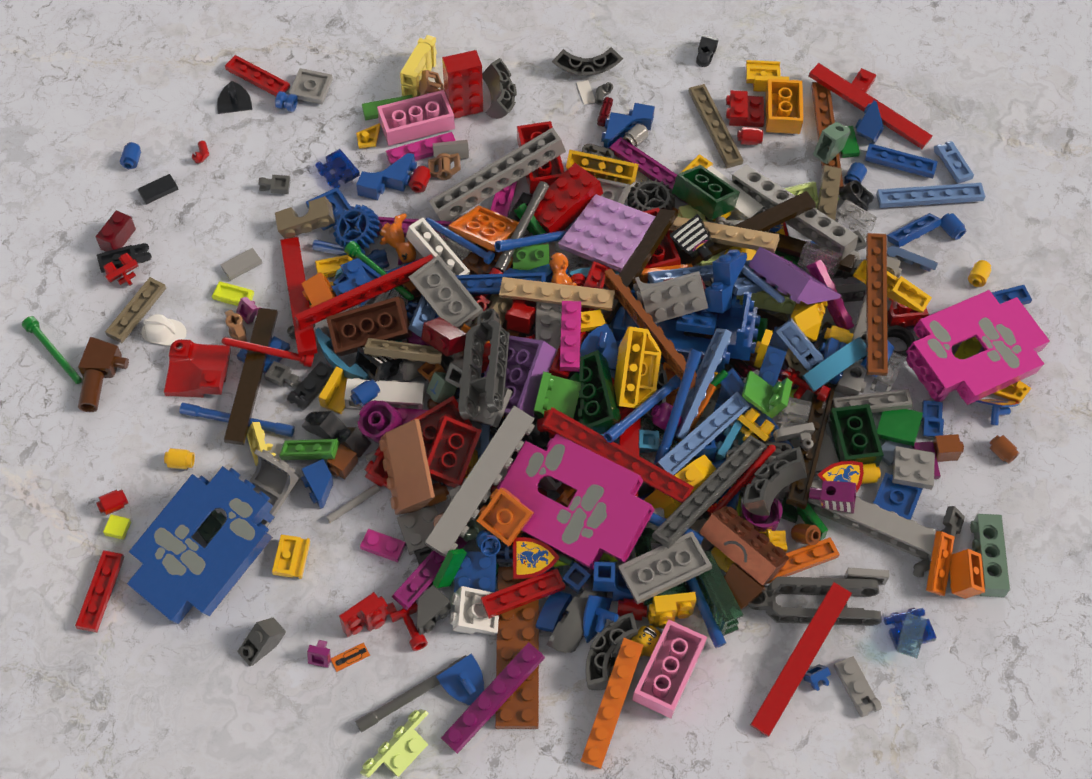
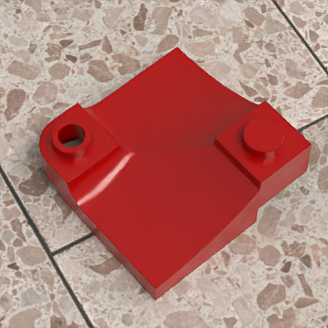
[164,339,231,398]

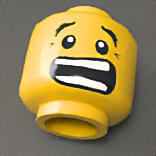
[631,625,661,657]

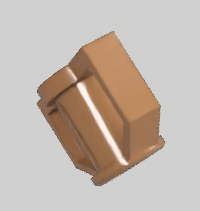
[418,70,444,96]
[428,153,461,180]
[224,310,247,342]

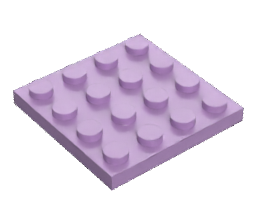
[558,194,656,272]

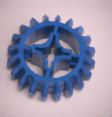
[333,204,381,252]

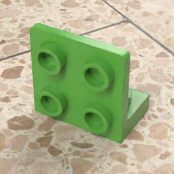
[512,243,549,270]
[534,371,581,419]
[742,371,793,419]

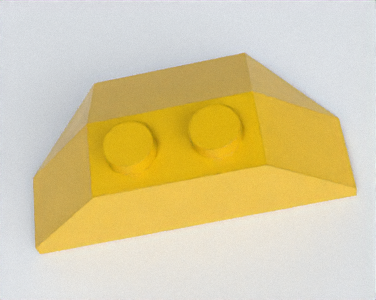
[566,149,639,185]
[791,301,828,342]
[614,326,661,408]
[644,454,716,519]

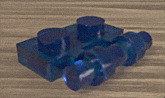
[315,149,360,188]
[883,608,937,651]

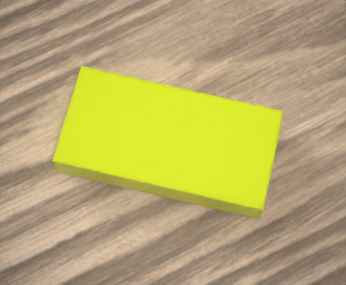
[212,281,254,306]

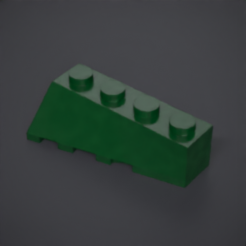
[578,350,622,434]

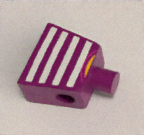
[809,481,856,513]

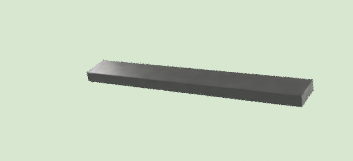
[652,435,767,549]

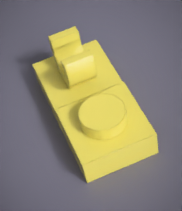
[247,422,276,466]

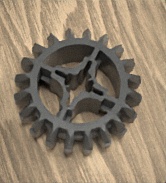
[627,179,675,212]

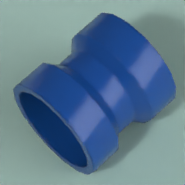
[275,91,298,112]
[476,529,501,556]

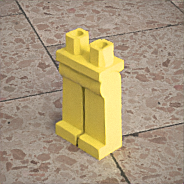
[400,35,437,98]

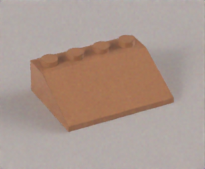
[379,419,435,515]

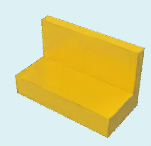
[318,367,349,414]

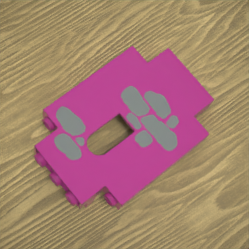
[905,290,1050,405]
[497,434,655,570]

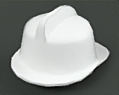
[141,314,187,346]

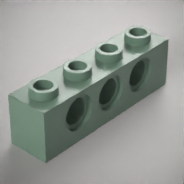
[970,514,1010,597]

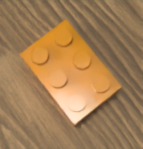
[765,79,803,134]

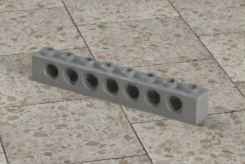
[429,128,566,221]
[731,165,858,260]
[835,256,902,396]

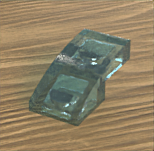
[896,613,927,659]

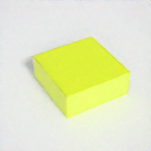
[103,514,131,540]

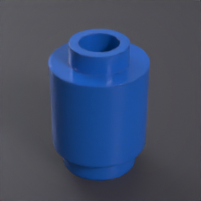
[120,142,141,169]
[844,162,867,184]
[941,213,967,240]
[350,379,380,407]

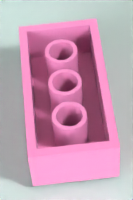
[377,90,455,146]
[632,619,707,718]

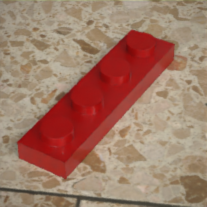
[225,55,290,96]
[75,550,124,633]
[481,569,565,619]

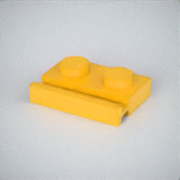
[746,60,781,84]
[272,534,310,579]

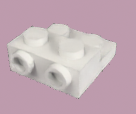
[450,586,499,636]

